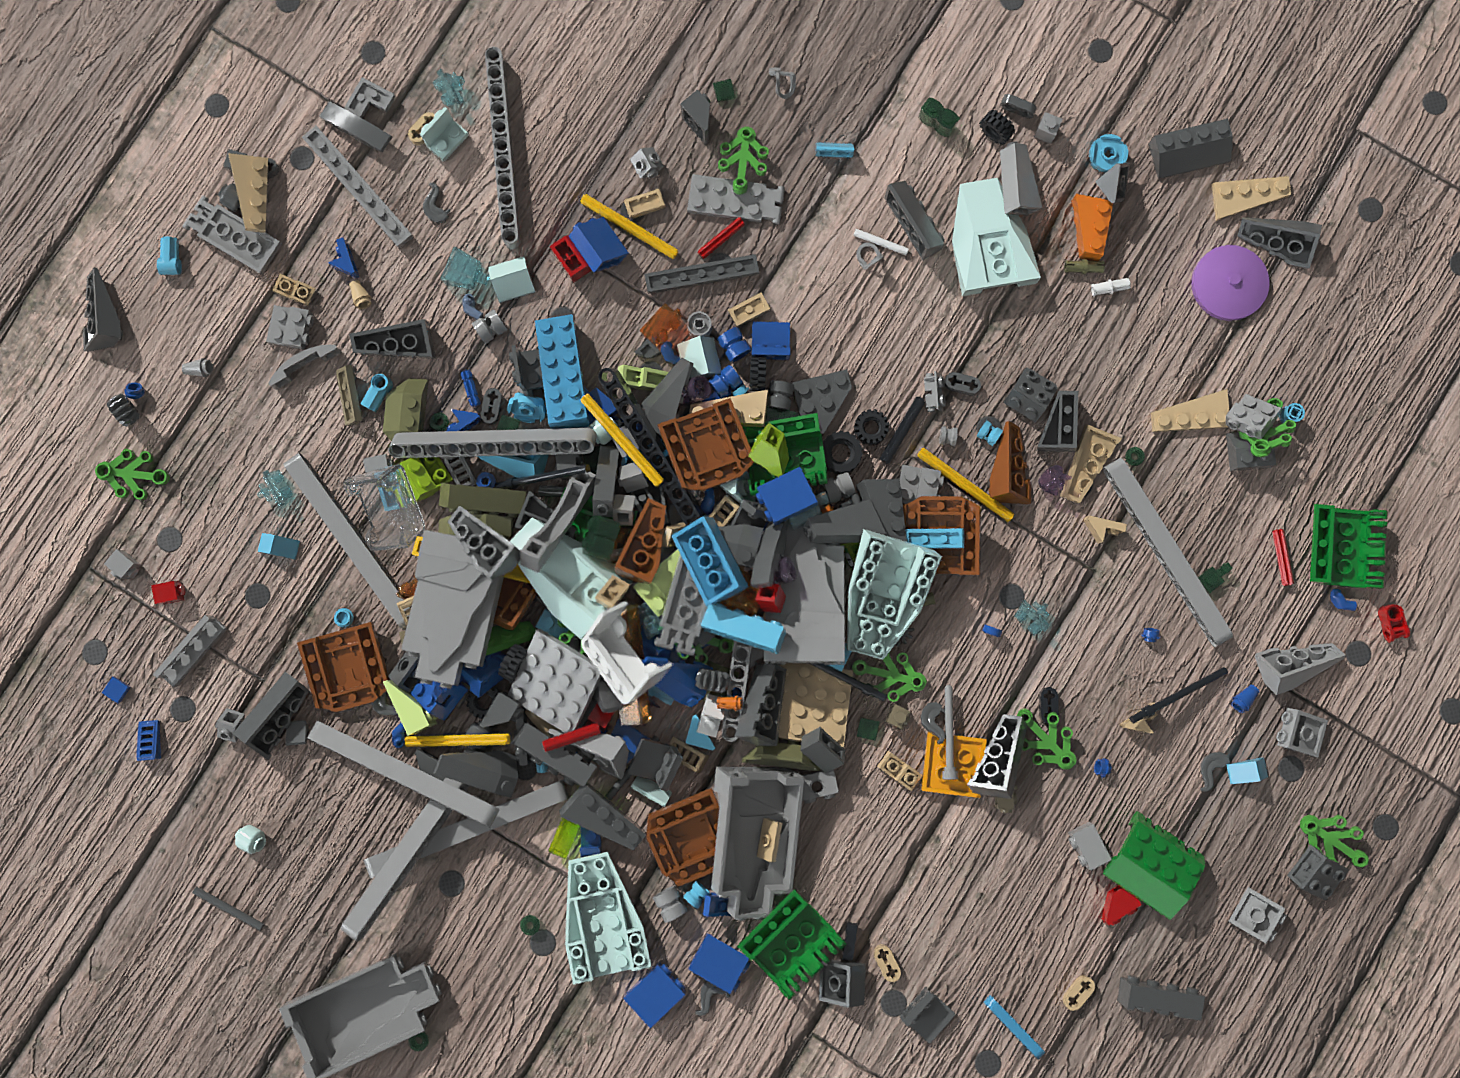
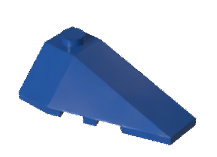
[642,657,713,707]

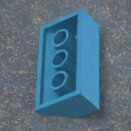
[672,516,748,606]

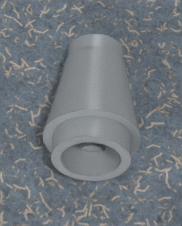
[182,358,213,377]

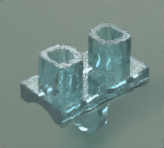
[432,69,465,107]
[257,470,293,507]
[1014,599,1050,635]
[636,602,663,640]

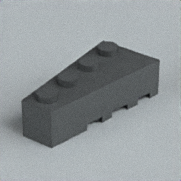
[232,672,309,761]

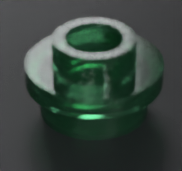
[430,412,449,432]
[1125,447,1145,466]
[520,915,540,935]
[408,1031,429,1051]

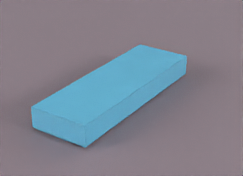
[905,528,965,548]

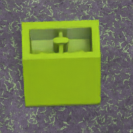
[749,423,789,477]
[395,457,453,503]

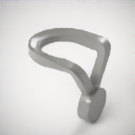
[769,67,796,99]
[856,243,883,269]

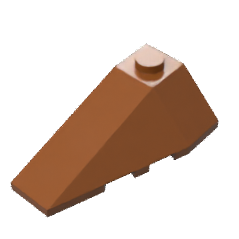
[989,421,1031,504]
[614,498,666,584]

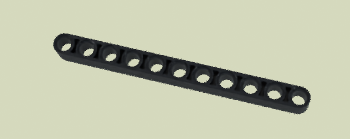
[598,368,706,526]

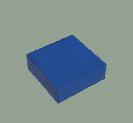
[102,676,131,703]

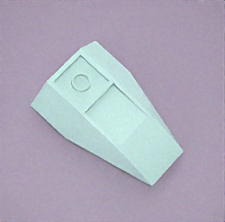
[509,517,633,640]
[565,852,652,984]

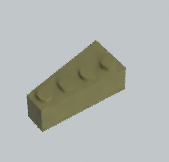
[439,483,526,517]

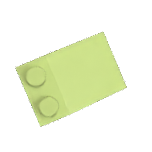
[633,550,680,617]
[383,680,438,736]

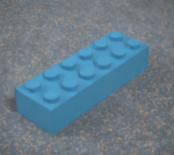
[535,314,590,429]

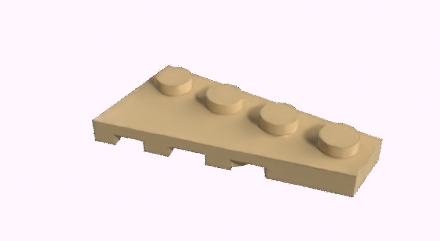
[228,153,268,233]
[1212,176,1291,221]
[1151,389,1229,432]
[689,390,769,427]
[1060,425,1122,503]

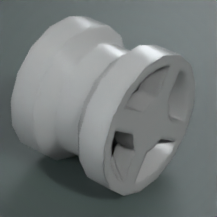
[939,426,958,447]

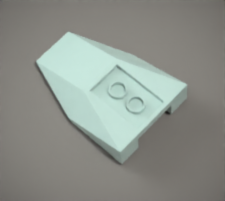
[952,178,1041,296]
[847,529,942,660]

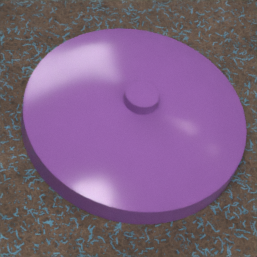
[1191,245,1270,321]

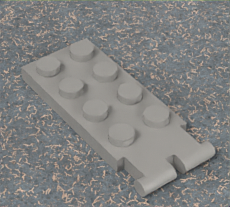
[687,174,785,225]
[182,195,282,275]
[655,554,707,656]

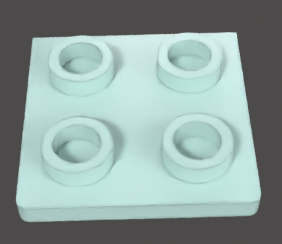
[420,107,469,162]

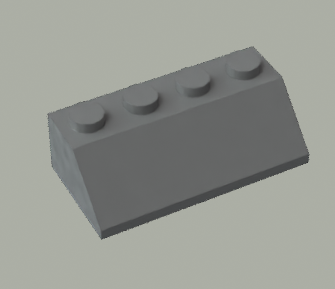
[1148,118,1233,179]
[884,181,945,261]

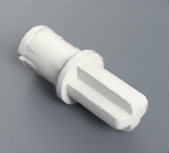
[1091,278,1131,296]

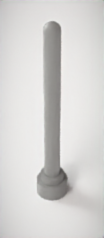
[942,685,958,779]

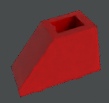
[1102,885,1142,926]

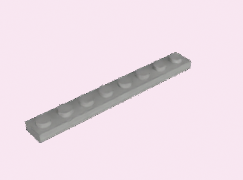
[302,126,413,248]

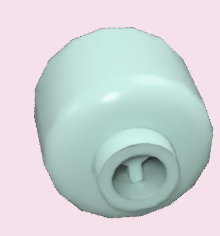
[589,417,617,445]
[235,825,266,854]

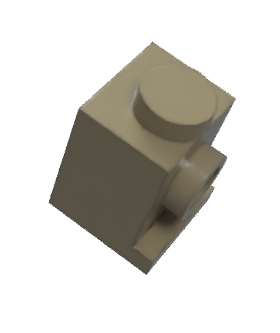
[885,704,911,730]
[995,785,1018,813]

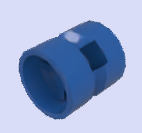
[717,327,751,363]
[708,365,744,399]

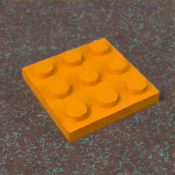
[921,732,987,798]

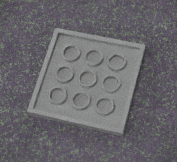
[508,629,602,733]

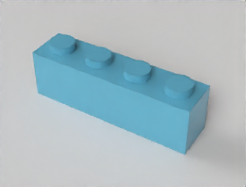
[701,603,786,654]

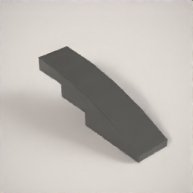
[319,101,392,152]
[751,520,788,588]

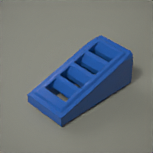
[136,720,161,761]

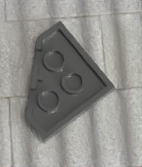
[792,369,852,434]

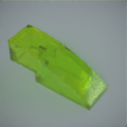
[548,793,580,859]

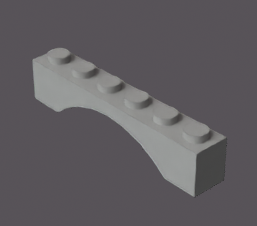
[520,472,596,573]

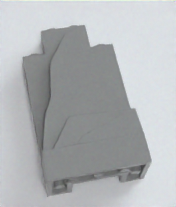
[764,520,845,665]
[401,530,504,689]
[711,767,804,921]
[279,953,442,1078]

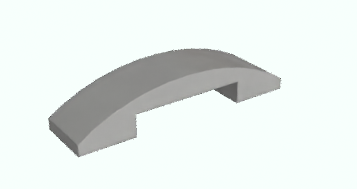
[269,345,342,390]

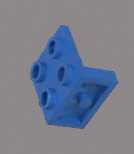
[752,322,790,360]

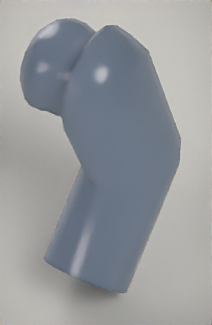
[462,294,484,320]

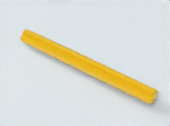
[581,194,678,259]
[581,394,663,487]
[917,448,1014,522]
[404,734,510,747]

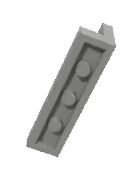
[153,615,227,687]

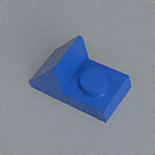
[328,237,360,278]
[447,409,482,431]
[580,826,602,858]
[703,892,731,917]

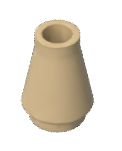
[349,280,372,309]

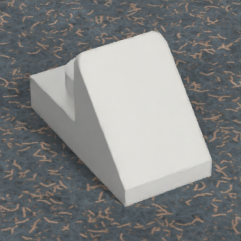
[697,693,725,738]

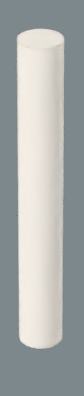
[853,229,909,255]

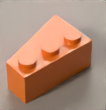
[1071,194,1113,261]

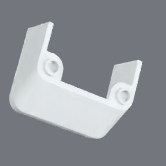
[582,601,673,704]

